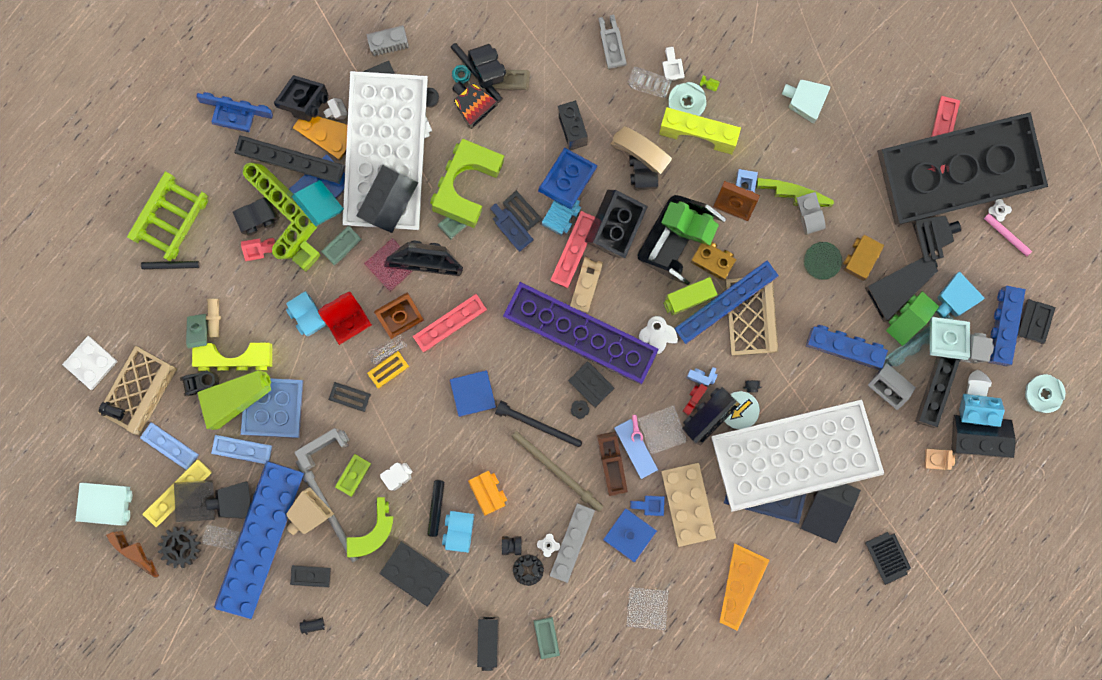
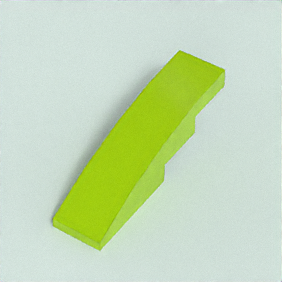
[756,178,834,207]

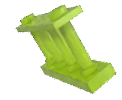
[127,171,208,261]

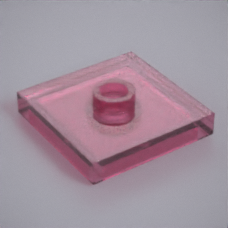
[364,238,413,292]

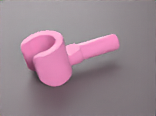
[631,415,643,442]

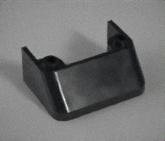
[637,195,726,285]

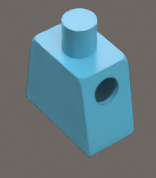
[936,272,985,318]

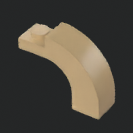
[611,126,672,174]

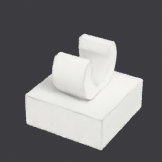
[323,98,348,119]

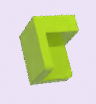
[292,240,321,272]

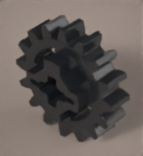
[158,526,201,568]

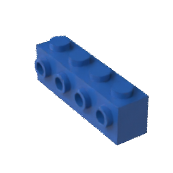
[988,286,1026,366]
[806,325,888,370]

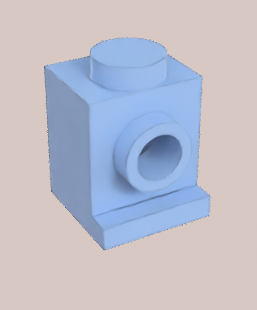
[735,169,758,192]

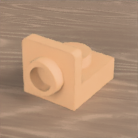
[924,449,955,470]

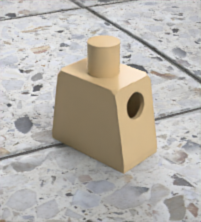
[286,487,334,535]

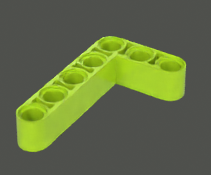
[243,163,317,259]

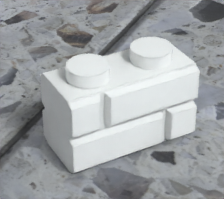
[380,463,413,491]

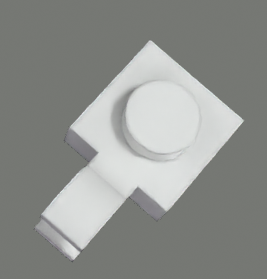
[662,47,684,82]

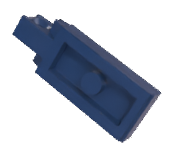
[490,203,534,252]

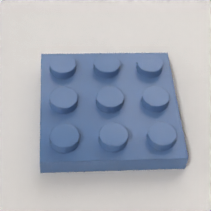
[241,378,303,438]

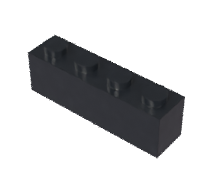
[915,356,960,428]

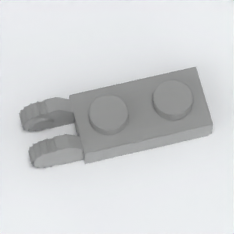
[598,15,627,69]

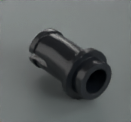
[98,402,125,421]
[300,617,325,635]

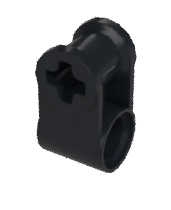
[180,371,219,397]

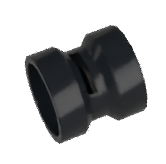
[502,536,522,555]

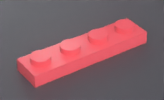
[927,96,960,173]
[550,211,595,289]
[413,294,487,353]

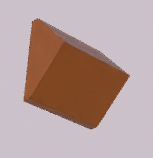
[374,292,424,339]

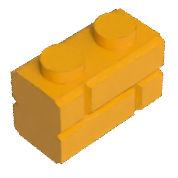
[468,471,507,516]

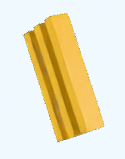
[367,351,409,389]

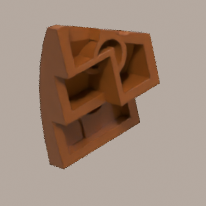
[106,531,159,578]

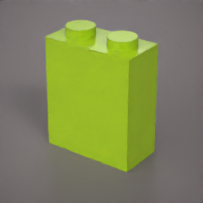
[663,277,718,316]

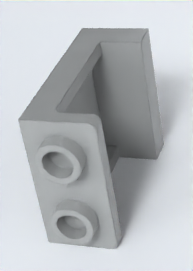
[294,428,349,469]

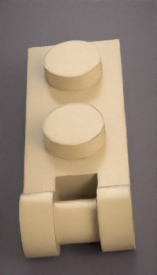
[570,257,603,313]

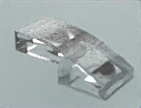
[202,524,240,551]

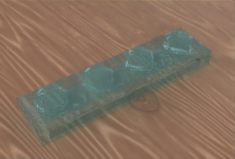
[885,315,954,367]

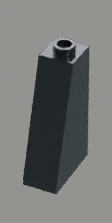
[865,254,938,322]

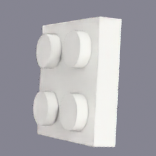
[62,336,118,390]

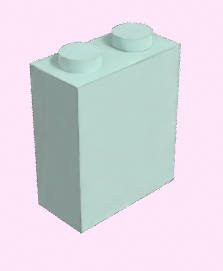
[76,483,132,525]

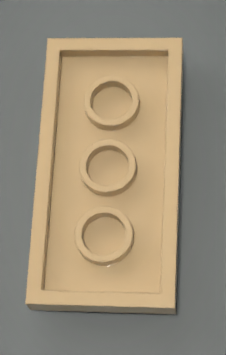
[661,463,716,547]

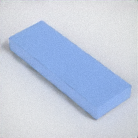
[614,419,658,479]
[140,422,199,470]
[211,435,272,464]

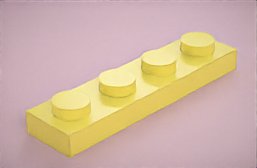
[142,459,212,527]

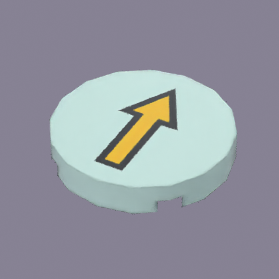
[725,391,760,429]

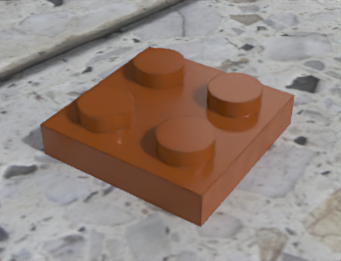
[713,181,760,221]

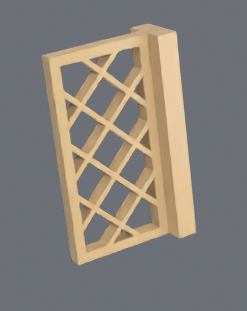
[726,278,778,356]
[98,346,177,436]

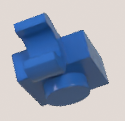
[630,496,665,516]

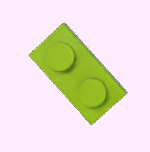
[335,454,372,497]

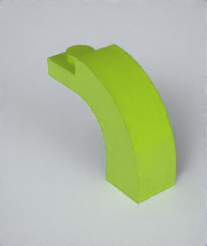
[346,497,393,558]

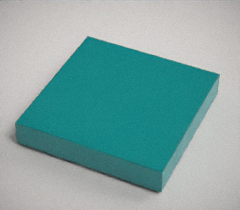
[292,180,344,227]

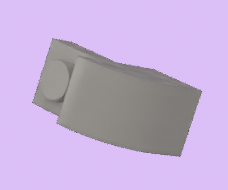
[796,192,826,235]

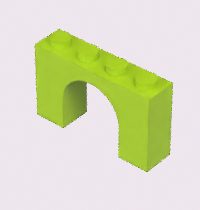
[430,138,504,228]

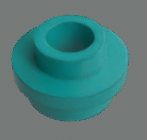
[452,65,471,84]

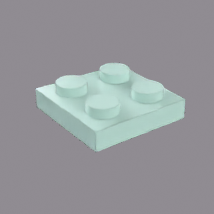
[930,317,970,360]

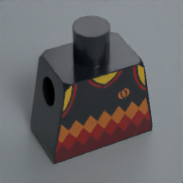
[452,81,498,129]

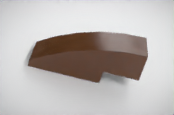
[597,431,628,496]

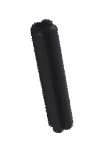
[427,480,445,537]

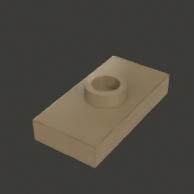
[492,70,530,90]

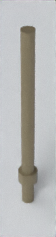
[512,431,604,512]

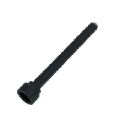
[495,400,582,447]

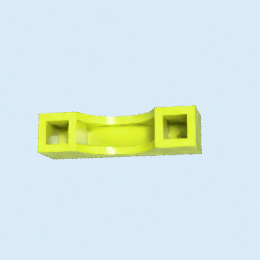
[192,343,272,371]

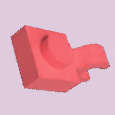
[241,238,276,261]

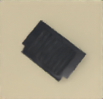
[865,532,911,585]

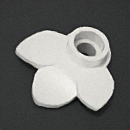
[639,316,678,354]

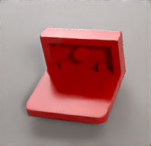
[318,292,372,345]

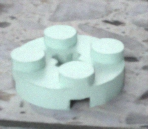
[668,82,706,116]
[1025,374,1066,413]

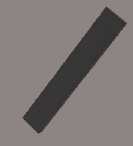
[234,135,345,184]

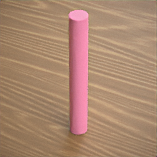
[984,213,1032,257]

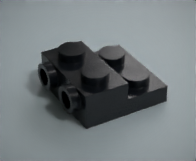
[274,75,329,122]

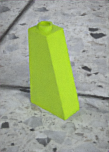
[197,371,271,430]

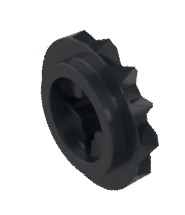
[513,555,544,586]

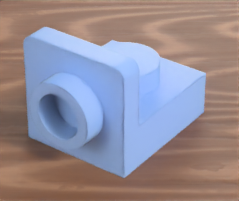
[686,367,718,387]

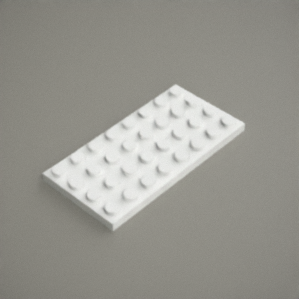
[343,71,428,230]
[711,400,884,512]

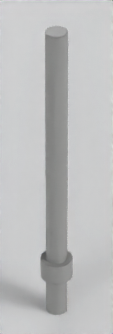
[296,460,359,563]

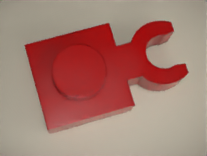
[682,383,707,416]

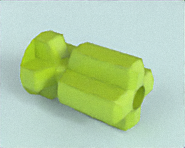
[699,75,720,91]

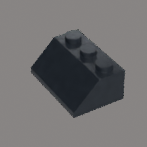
[356,164,419,233]
[682,387,741,446]
[951,415,1016,458]

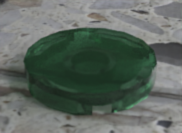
[804,242,842,280]

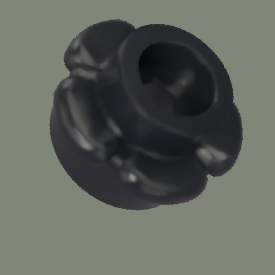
[743,380,762,392]
[571,400,590,419]

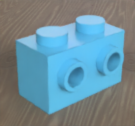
[959,394,1005,427]

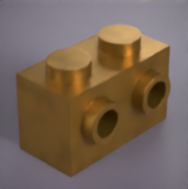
[843,235,884,281]
[690,242,736,281]

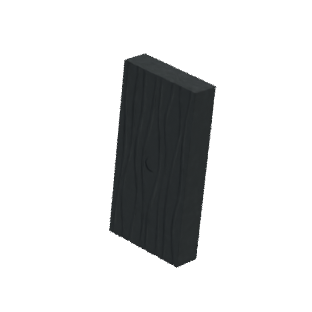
[877,112,1048,225]

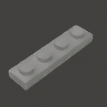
[550,503,595,583]

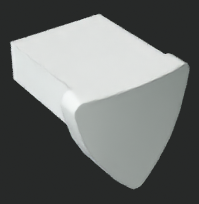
[965,370,992,396]

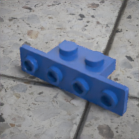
[196,92,273,132]

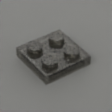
[174,480,215,522]

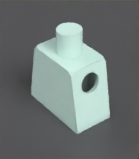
[782,80,830,123]

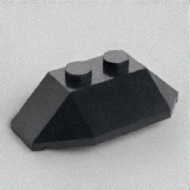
[384,240,463,276]

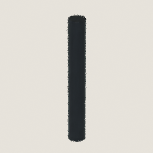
[141,261,200,270]

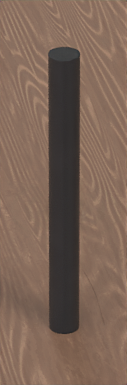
[450,43,503,103]

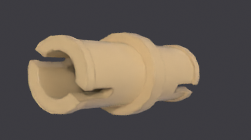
[206,299,221,337]

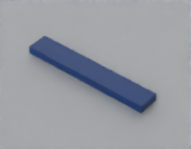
[674,260,779,344]

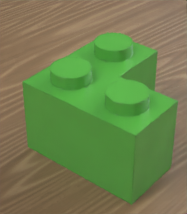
[661,202,719,246]
[886,291,939,346]

